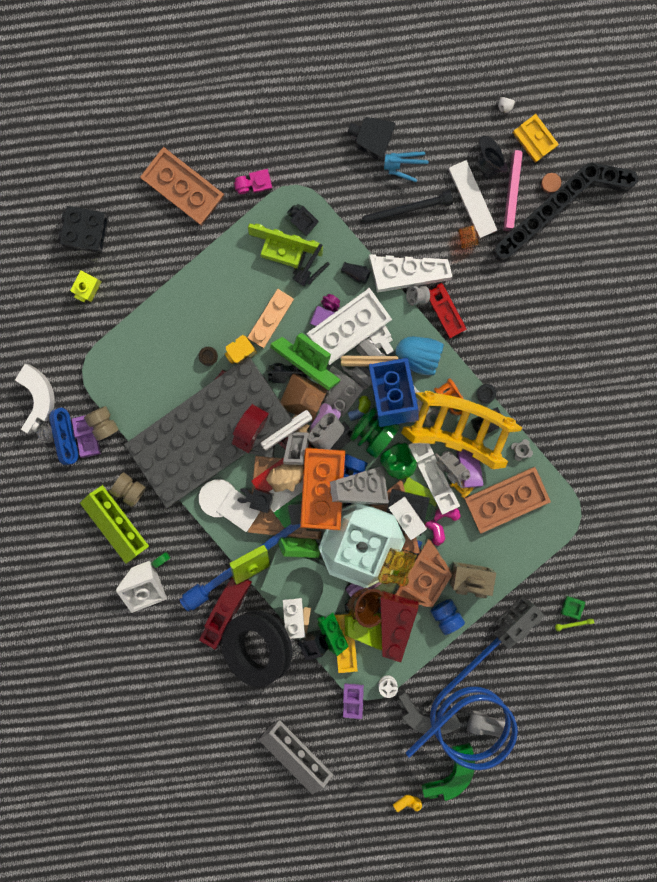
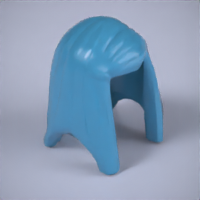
[395,336,444,375]

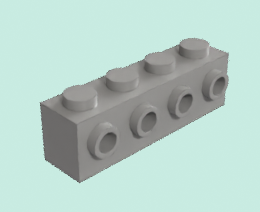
[259,720,333,794]

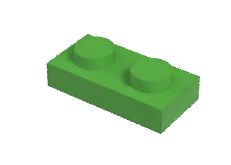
[278,537,320,558]

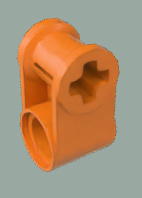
[434,378,464,416]

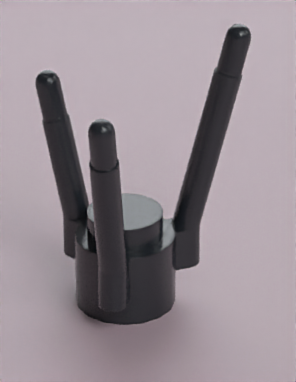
[292,244,330,287]

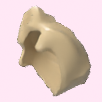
[266,464,304,492]

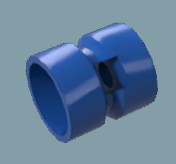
[344,454,368,477]
[430,599,465,635]

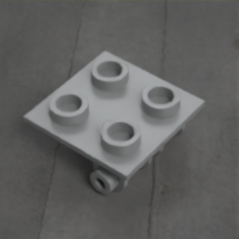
[323,365,364,417]

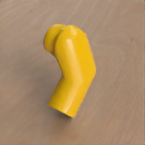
[393,795,422,812]

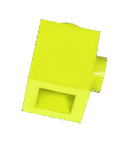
[70,270,101,302]

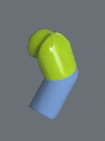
[348,396,371,421]

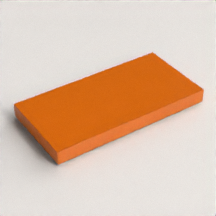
[300,448,345,530]

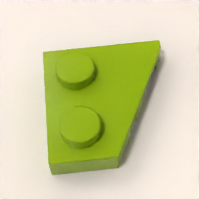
[345,612,382,650]

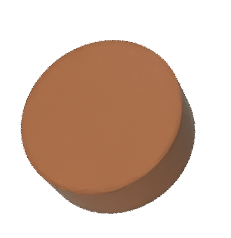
[541,173,561,193]

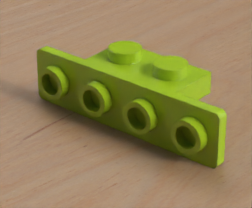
[248,224,323,268]

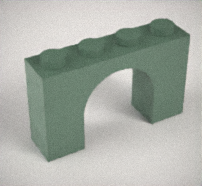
[261,546,348,617]

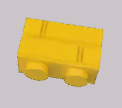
[225,335,257,364]

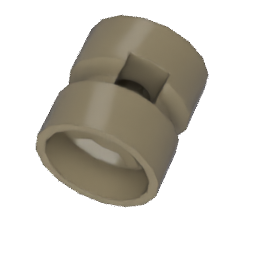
[84,406,119,441]
[110,472,146,508]

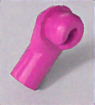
[431,508,461,522]
[424,518,445,546]

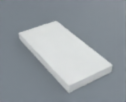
[306,288,392,365]

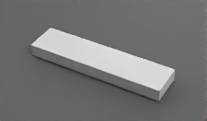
[448,160,497,239]

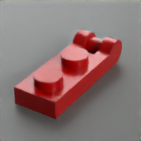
[429,283,467,339]

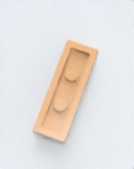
[248,289,294,348]

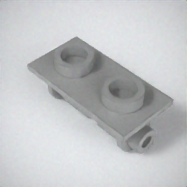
[435,451,471,488]

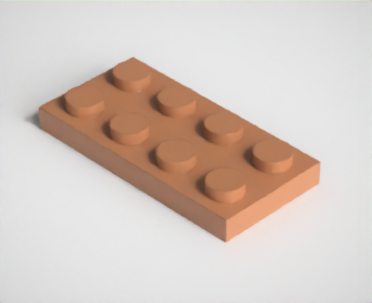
[140,147,225,226]
[464,467,551,534]

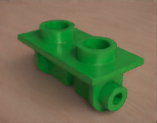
[317,612,349,657]

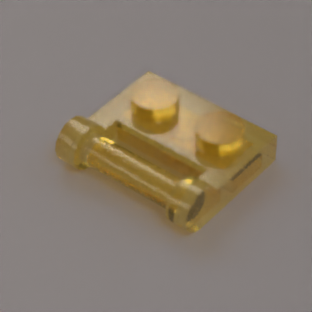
[378,548,417,587]

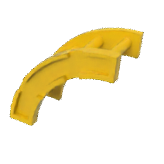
[401,391,522,470]

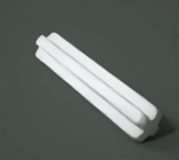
[261,410,312,450]

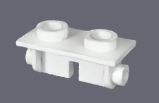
[283,598,305,639]

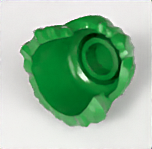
[380,442,417,480]

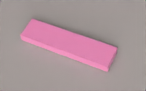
[503,150,522,231]

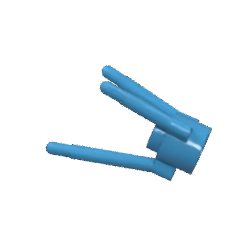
[384,152,429,182]

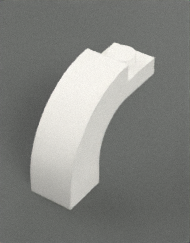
[15,364,55,433]

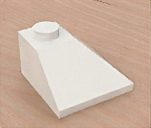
[116,561,167,613]

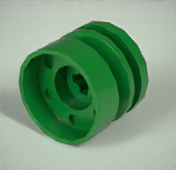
[349,407,400,459]

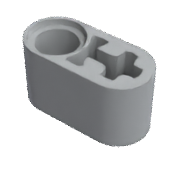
[308,413,344,449]

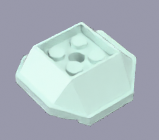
[319,503,405,588]

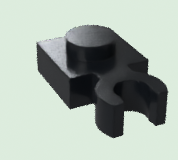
[237,488,274,513]

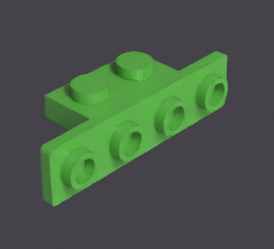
[270,333,340,390]

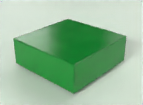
[561,595,586,620]

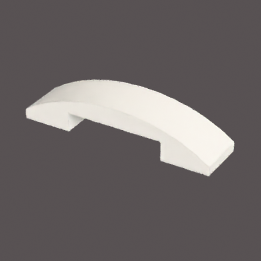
[409,443,460,515]

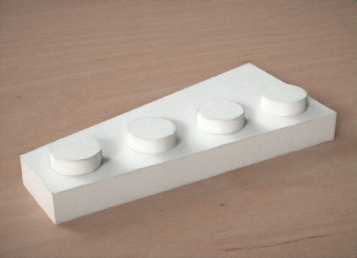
[368,254,452,293]

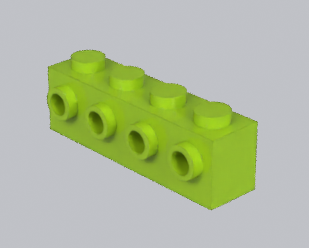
[80,485,149,564]

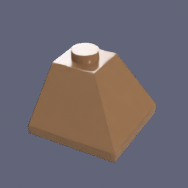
[281,374,328,423]

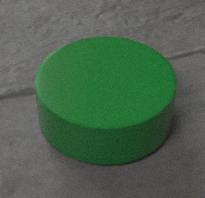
[151,552,171,569]

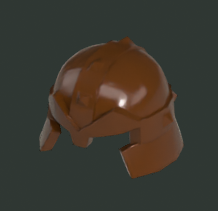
[346,588,384,628]

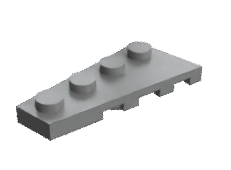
[330,466,389,505]

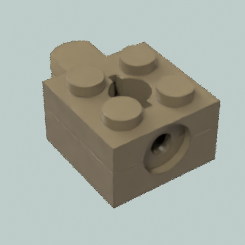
[449,562,496,598]

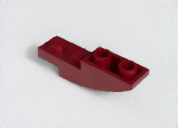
[199,576,252,650]

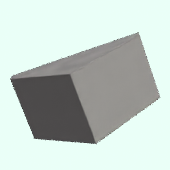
[283,432,309,465]

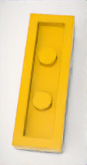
[334,613,358,673]

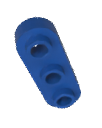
[49,408,78,465]

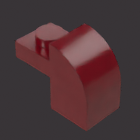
[232,404,269,453]

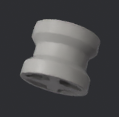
[406,286,430,305]

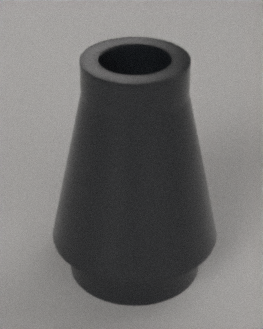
[341,262,371,284]

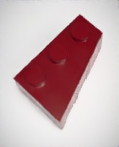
[381,591,419,662]

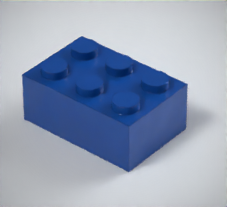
[369,358,419,427]

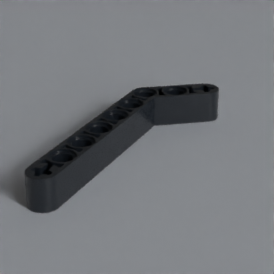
[493,163,638,261]

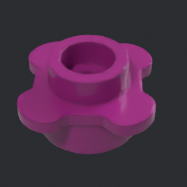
[321,294,340,312]

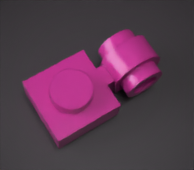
[234,169,272,194]

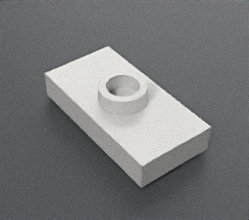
[389,497,427,540]

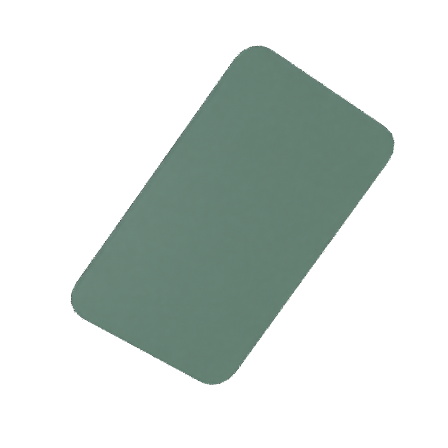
[82,185,582,700]

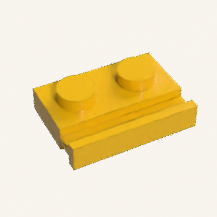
[512,114,559,163]

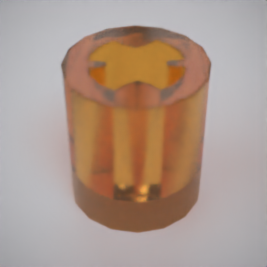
[458,226,479,249]

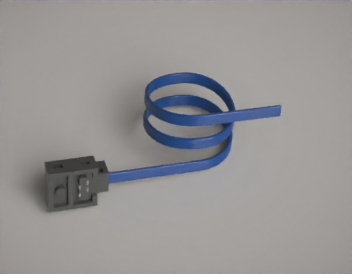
[405,596,544,770]

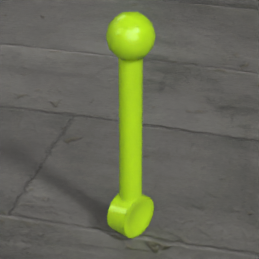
[555,619,594,631]

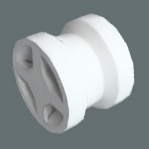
[378,675,398,698]

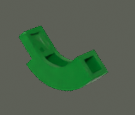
[421,743,475,801]

